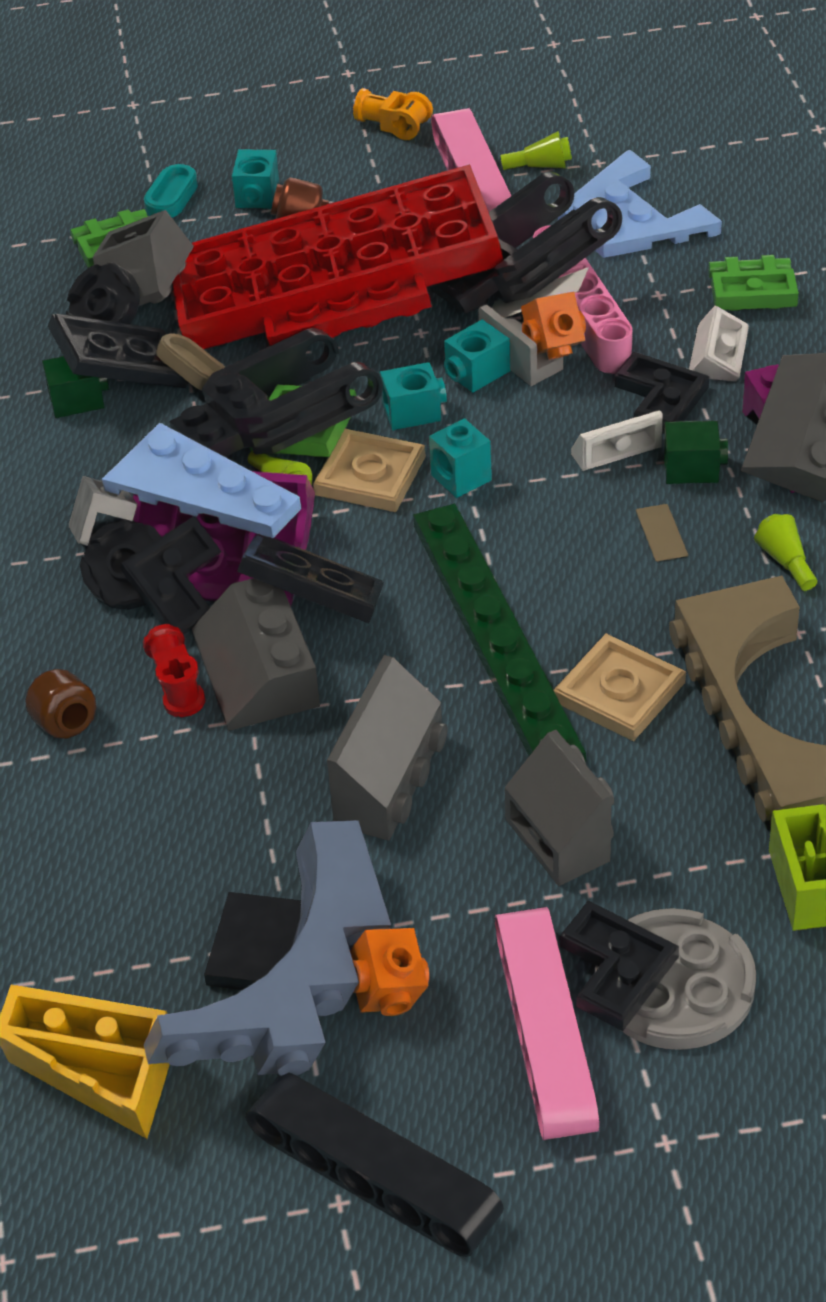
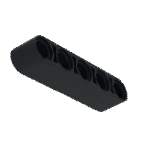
[245,1072,504,1257]

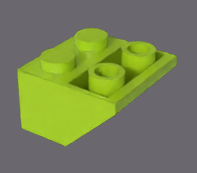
[769,804,826,931]

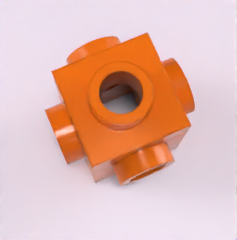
[521,291,586,360]
[350,928,429,1016]

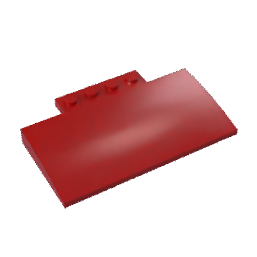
[172,164,503,349]

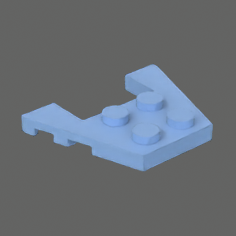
[558,150,722,258]

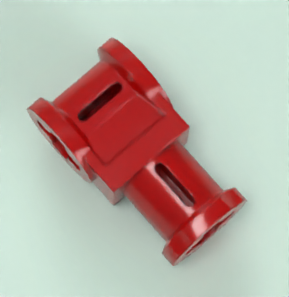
[143,624,206,717]

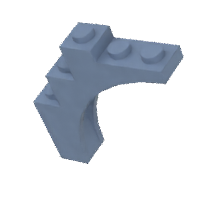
[144,820,391,1076]

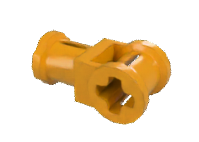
[353,88,433,140]

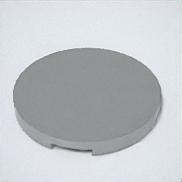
[595,908,756,1050]

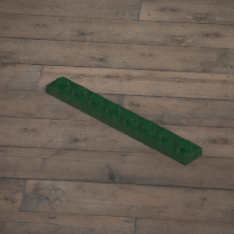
[413,503,586,762]

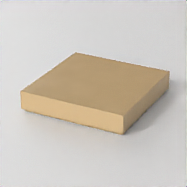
[313,429,426,512]
[553,634,686,741]

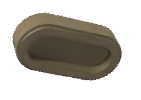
[156,334,225,390]

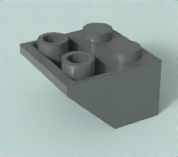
[93,210,194,307]
[505,730,614,886]

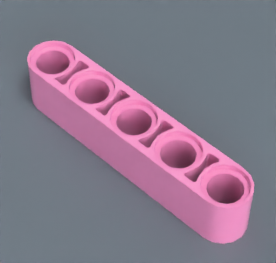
[431,108,511,212]
[533,225,633,374]
[495,907,599,1140]

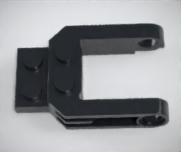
[429,172,622,314]
[169,328,383,457]

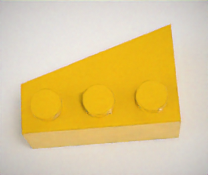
[0,984,170,1139]

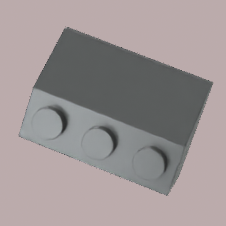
[740,353,826,503]
[192,578,320,731]
[327,655,448,841]

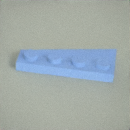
[102,423,301,538]

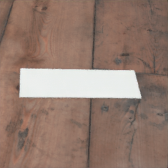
[492,267,589,318]

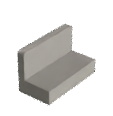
[479,305,563,386]
[69,476,137,546]

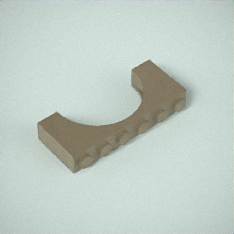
[669,576,826,826]

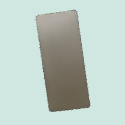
[636,504,688,562]

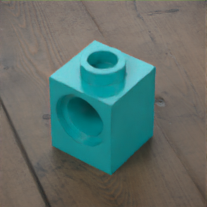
[232,149,279,209]
[444,319,511,393]
[380,362,447,430]
[429,418,492,498]

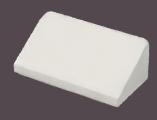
[689,306,749,382]
[571,410,663,471]

